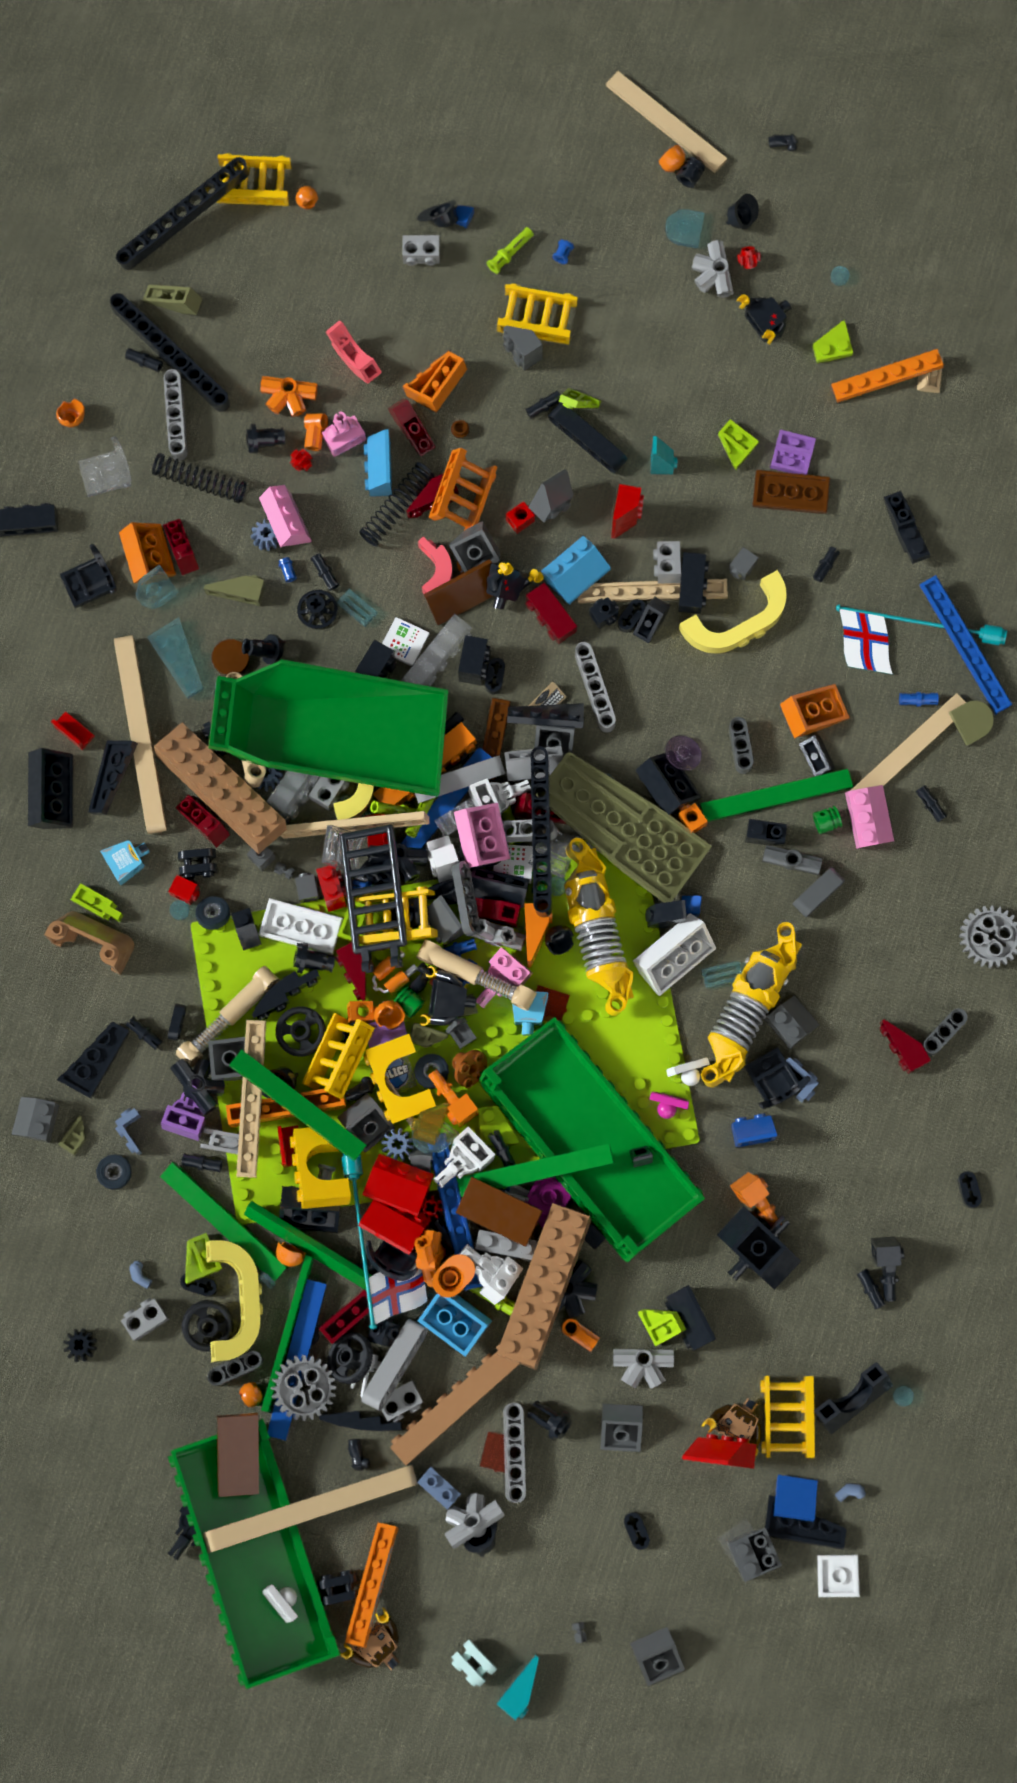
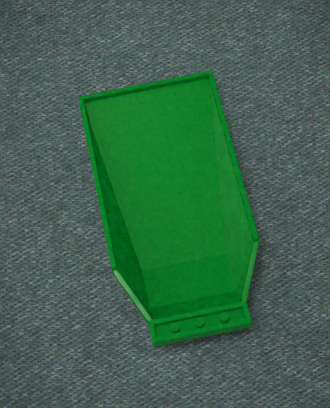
[208,659,448,797]

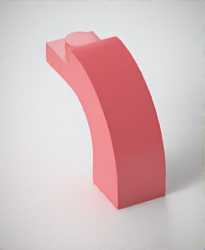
[326,320,382,384]
[418,536,453,594]

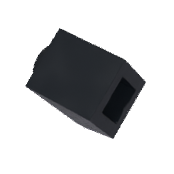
[745,819,787,845]

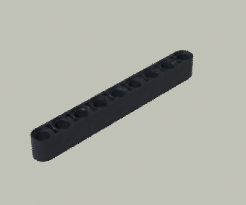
[116,157,250,270]
[110,293,230,412]
[531,746,552,917]

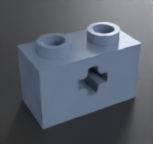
[417,1467,461,1510]

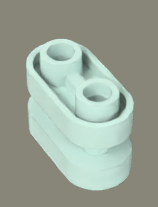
[452,1639,497,1687]

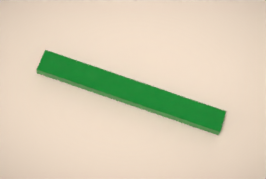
[700,769,853,822]
[229,1049,367,1161]
[457,1144,614,1197]
[160,1162,288,1282]
[244,1201,373,1291]
[261,1255,314,1413]

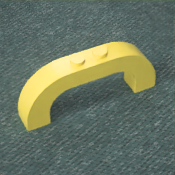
[679,570,787,653]
[333,783,374,820]
[206,1240,263,1362]

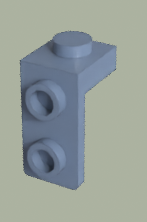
[786,1057,819,1103]
[115,1108,142,1155]

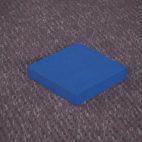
[774,1475,818,1522]

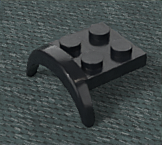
[60,544,117,609]
[744,1047,811,1109]
[366,1240,419,1281]

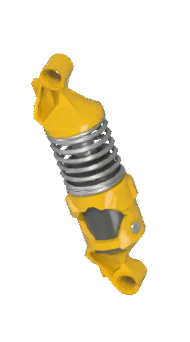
[564,838,634,1016]
[701,922,802,1088]

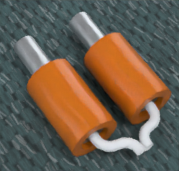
[372,950,418,996]

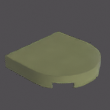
[949,701,993,746]

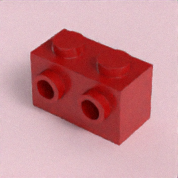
[316,864,347,912]

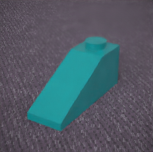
[651,436,677,474]
[497,1655,539,1721]

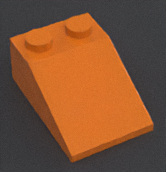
[780,684,850,739]
[525,903,552,968]

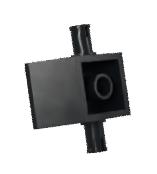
[717,1206,801,1290]

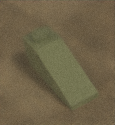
[142,284,203,315]
[204,575,266,606]

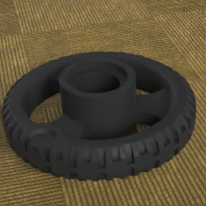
[275,1006,326,1057]
[182,1300,233,1352]
[327,1332,373,1384]

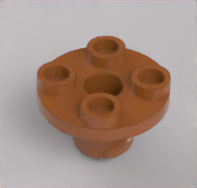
[452,1050,487,1088]

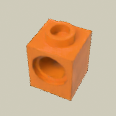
[678,803,708,833]
[347,1001,376,1024]

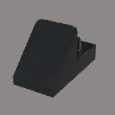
[231,908,262,951]

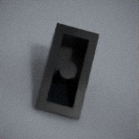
[633,597,671,643]
[645,900,687,929]

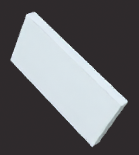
[258,898,343,955]

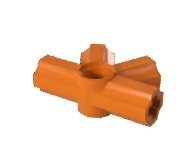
[260,376,318,417]
[414,1230,446,1287]

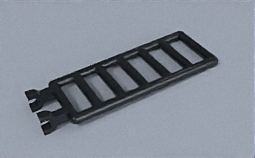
[340,824,407,973]

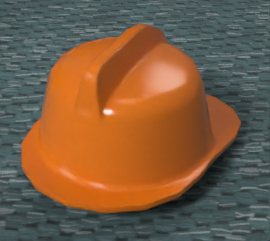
[432,1254,475,1298]

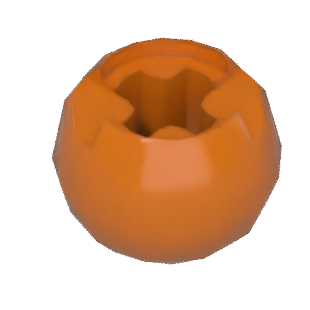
[295,186,318,209]
[239,1382,264,1407]

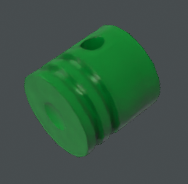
[813,806,842,835]
[394,986,425,1018]

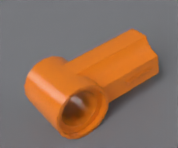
[304,413,328,451]
[561,1319,600,1352]

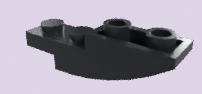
[884,491,930,564]
[252,969,321,1021]

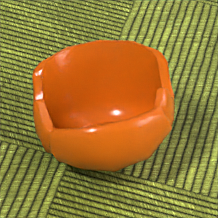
[659,145,686,172]
[56,399,85,427]
[374,1000,406,1030]
[276,1241,306,1267]

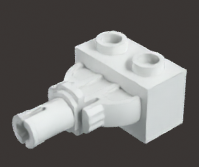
[468,778,531,816]
[434,1127,495,1188]
[460,1244,523,1305]

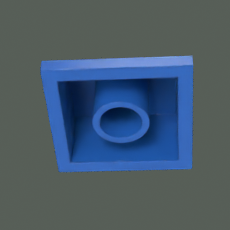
[731,1113,777,1148]

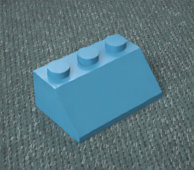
[364,430,392,497]
[541,536,611,604]
[418,1294,492,1357]

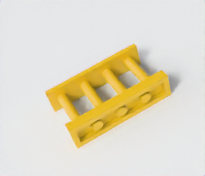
[216,153,292,206]
[497,284,578,345]
[355,887,438,945]
[302,1013,375,1099]
[760,1376,815,1458]

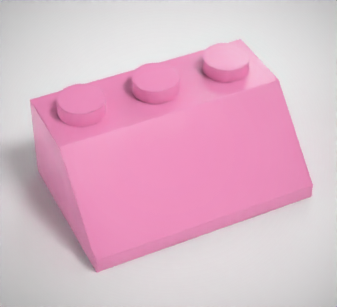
[259,485,312,547]
[845,785,894,849]
[454,803,510,868]

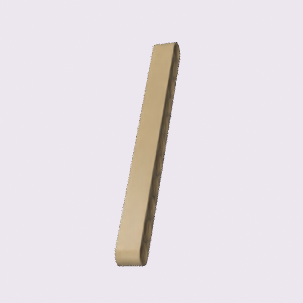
[114,635,167,834]
[202,1465,418,1553]

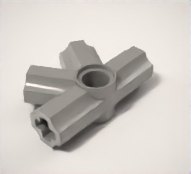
[692,240,733,298]
[472,919,526,952]
[613,1348,674,1389]
[445,1493,505,1549]

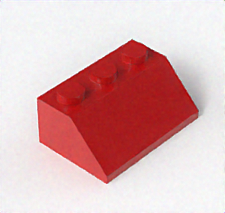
[611,484,644,539]
[362,1153,434,1216]
[358,1200,431,1255]
[682,1434,757,1469]

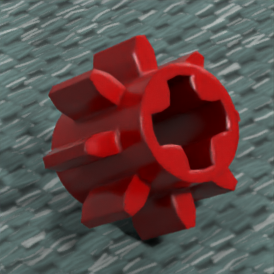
[737,246,761,269]
[290,449,313,472]
[421,1196,443,1219]

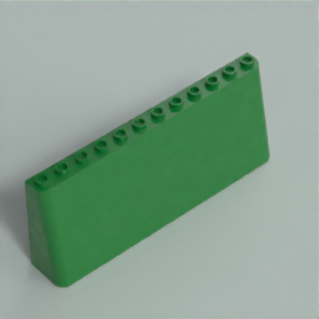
[479,1017,705,1262]
[168,1419,340,1690]

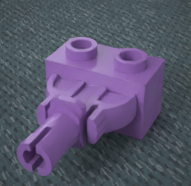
[161,1085,205,1141]

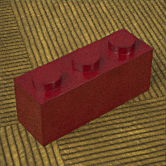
[525,583,577,644]
[318,1289,369,1344]

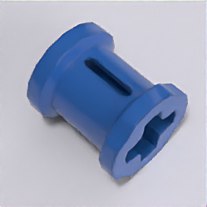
[552,239,574,264]

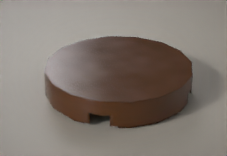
[212,639,249,676]

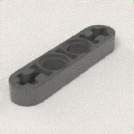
[452,861,480,936]

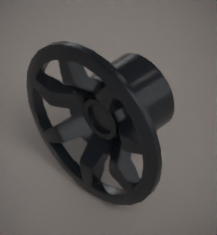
[297,590,338,629]

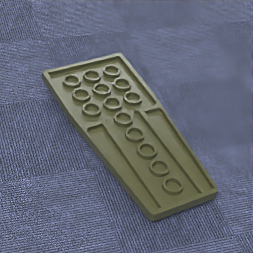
[536,752,712,903]

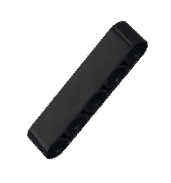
[548,402,628,474]

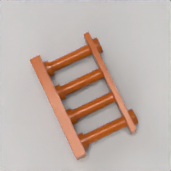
[429,448,497,531]

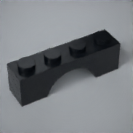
[814,1362,894,1435]

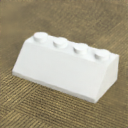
[633,913,716,996]

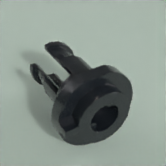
[246,424,285,454]
[242,634,286,664]
[293,942,335,973]
[527,1400,572,1441]

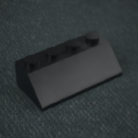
[28,748,73,829]

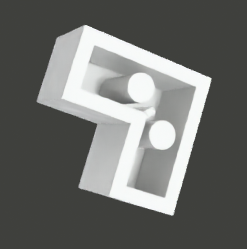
[426,836,459,883]

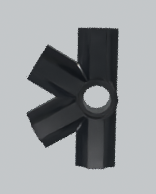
[368,844,428,884]
[170,1058,225,1115]
[557,1259,598,1319]

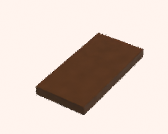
[752,470,830,514]
[424,559,493,625]
[456,1177,543,1247]
[217,1413,259,1497]

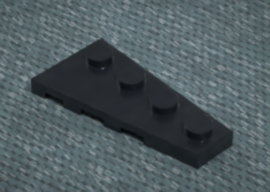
[507,703,584,728]
[88,740,138,815]
[57,1021,130,1099]
[765,1495,847,1550]

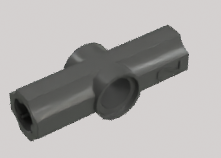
[762,845,822,875]

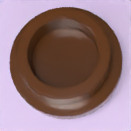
[451,420,469,438]

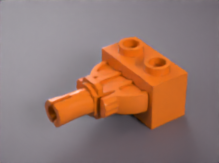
[428,1069,479,1128]
[730,1172,782,1227]

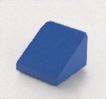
[455,205,474,228]
[681,896,702,917]

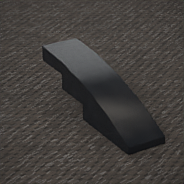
[319,1411,402,1431]

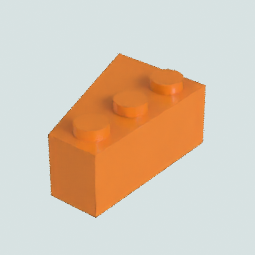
[403,351,467,413]

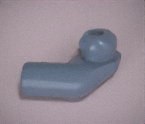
[129,1261,152,1289]
[835,1483,866,1502]

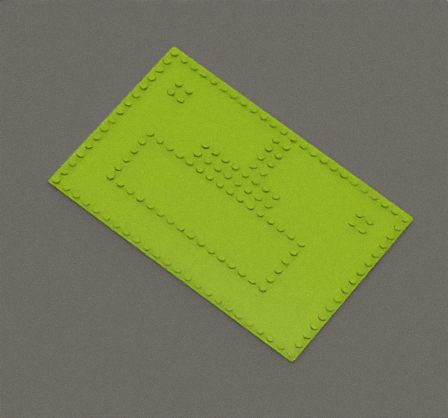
[191,851,700,1225]

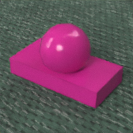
[649,1091,689,1119]

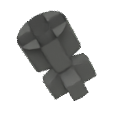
[274,862,295,879]
[572,1622,587,1643]

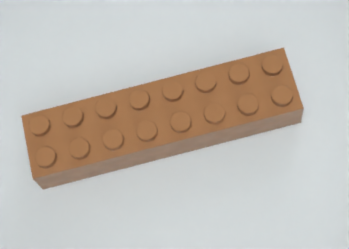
[154,723,287,854]
[497,1203,591,1370]

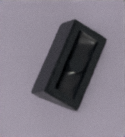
[799,735,835,777]

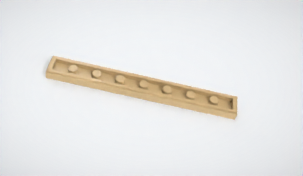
[606,71,727,173]
[578,579,728,604]
[850,693,966,791]
[280,811,429,839]
[236,1020,267,1178]

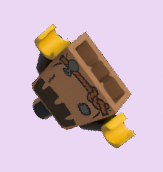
[701,1398,761,1458]
[339,1608,400,1670]

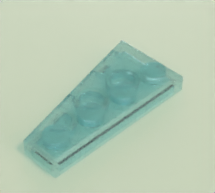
[147,617,204,699]

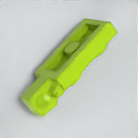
[70,883,124,922]

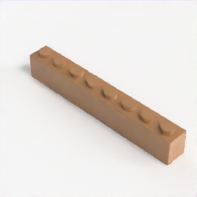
[390,1344,520,1466]

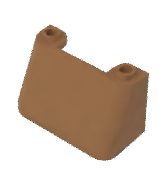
[44,911,134,975]

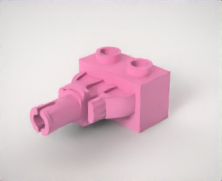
[322,412,366,457]
[476,947,533,1008]

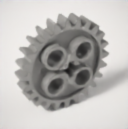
[959,905,1017,968]
[271,1355,336,1421]

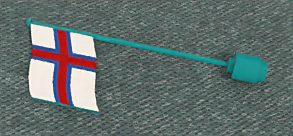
[836,604,1007,675]
[341,1154,427,1329]

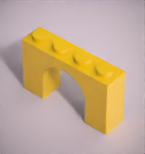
[363,1034,436,1124]
[290,1128,351,1209]

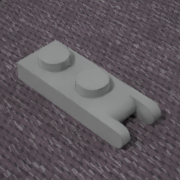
[200,1128,239,1155]

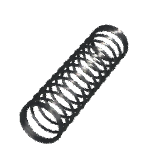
[152,453,247,504]
[359,462,435,547]

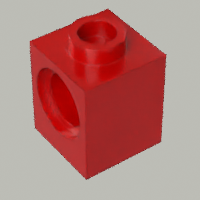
[506,501,535,534]
[168,875,200,905]

